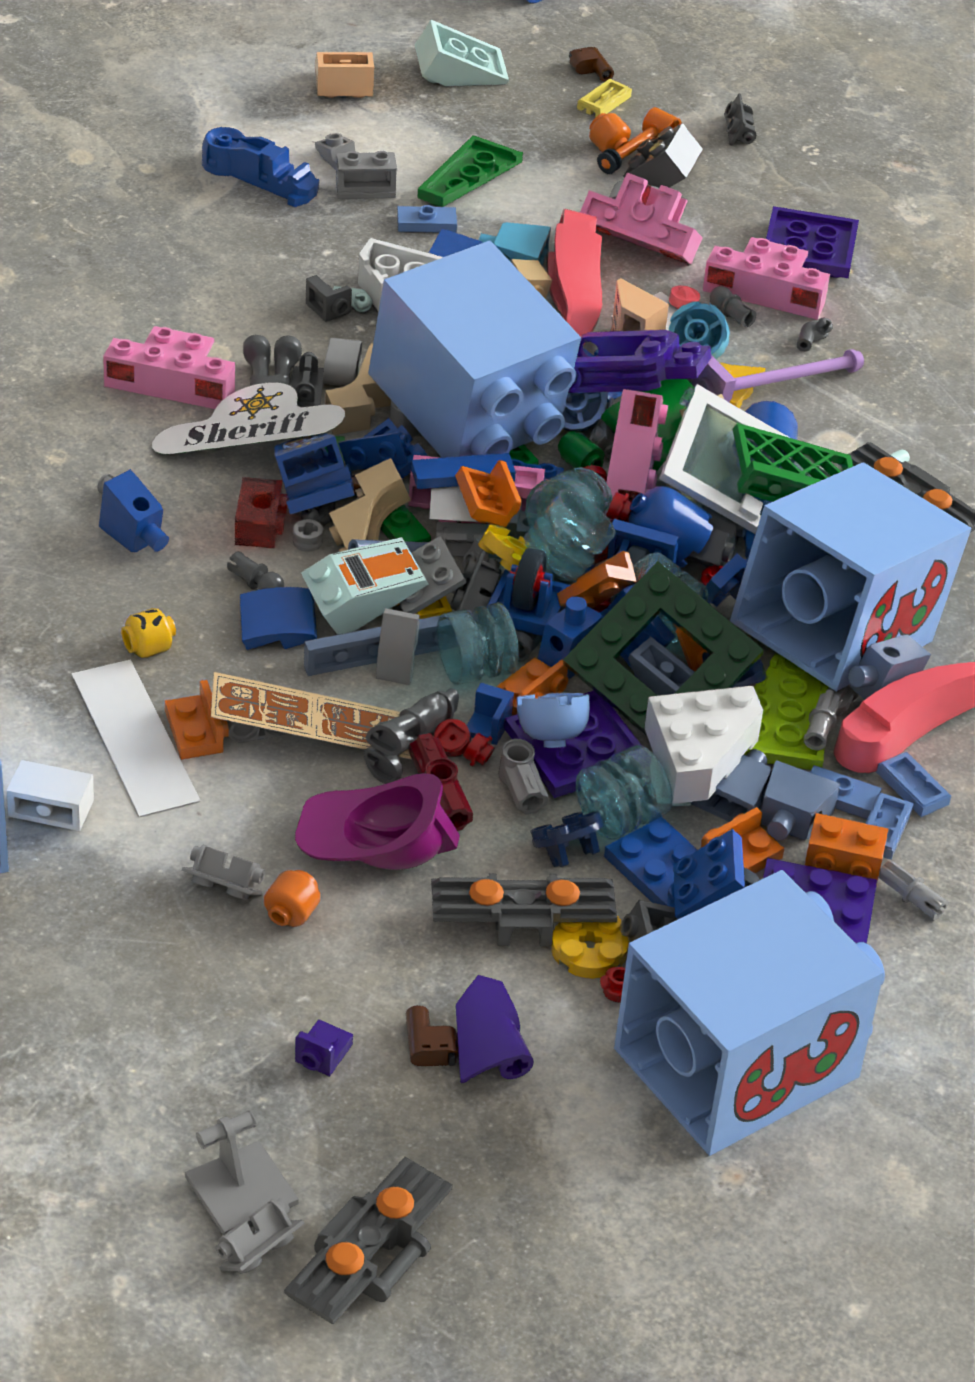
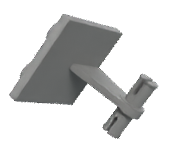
[399,535,467,614]
[185,1110,299,1235]

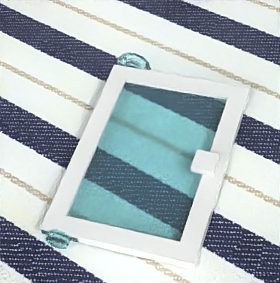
[659,384,843,534]

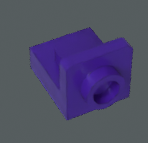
[295,1019,353,1077]

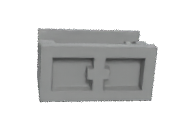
[336,151,397,199]

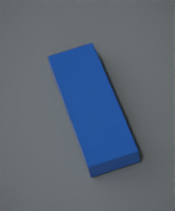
[411,453,516,489]

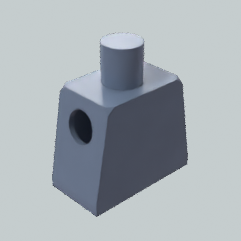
[848,635,931,700]
[691,749,772,822]
[761,760,841,840]

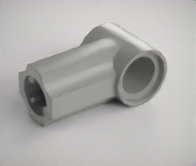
[498,739,548,814]

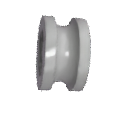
[293,519,323,551]

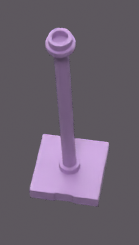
[687,345,864,403]

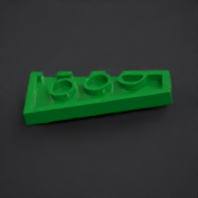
[417,135,523,207]

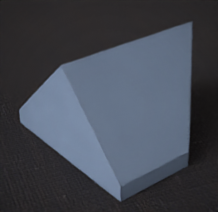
[628,637,694,696]

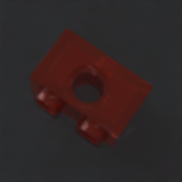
[235,477,288,548]

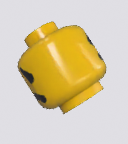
[121,608,176,658]

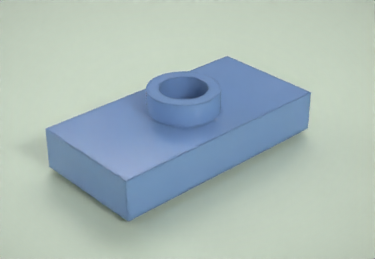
[397,205,457,233]
[876,752,951,817]
[810,766,882,819]
[865,792,914,860]

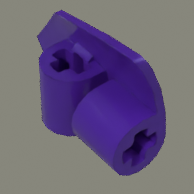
[455,975,534,1083]

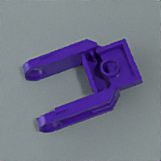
[568,330,712,393]

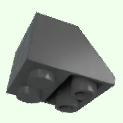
[623,123,703,188]

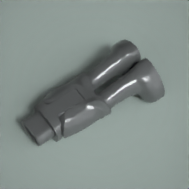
[243,334,302,387]
[364,688,459,784]

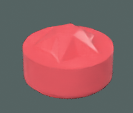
[669,285,700,309]

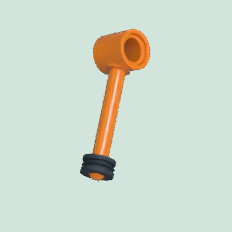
[597,107,681,174]

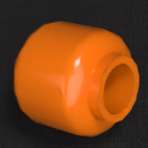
[589,113,631,152]
[264,870,320,927]

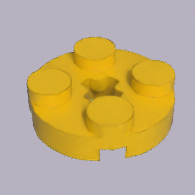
[478,524,540,571]
[551,915,629,979]

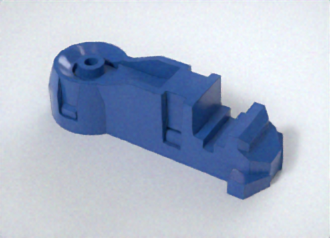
[202,127,320,207]

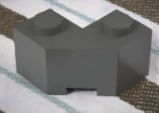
[685,504,747,567]

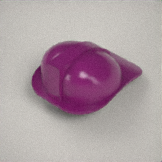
[295,773,460,870]

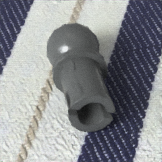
[710,286,757,328]
[227,551,284,590]

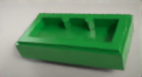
[380,504,431,542]

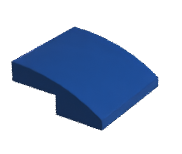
[284,464,355,514]
[240,587,317,650]

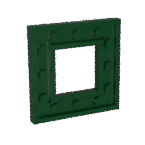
[563,561,764,737]

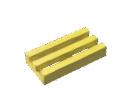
[577,79,632,117]

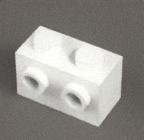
[7,760,94,831]

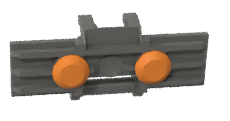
[838,442,975,533]
[431,873,617,946]
[284,1157,453,1324]

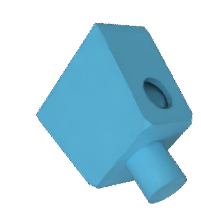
[479,222,551,266]

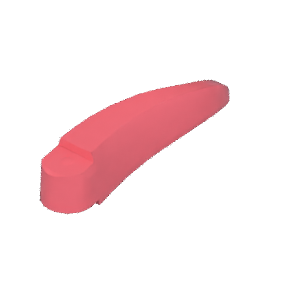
[547,209,602,346]
[834,662,975,773]

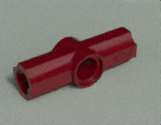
[409,733,473,831]

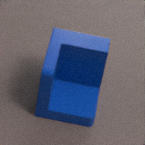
[467,683,514,745]

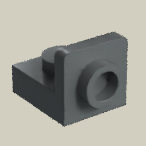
[306,275,352,322]

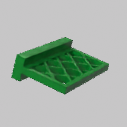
[732,423,853,502]

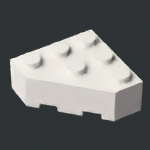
[358,238,443,312]
[645,686,763,804]

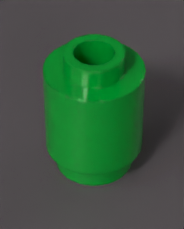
[558,431,605,472]

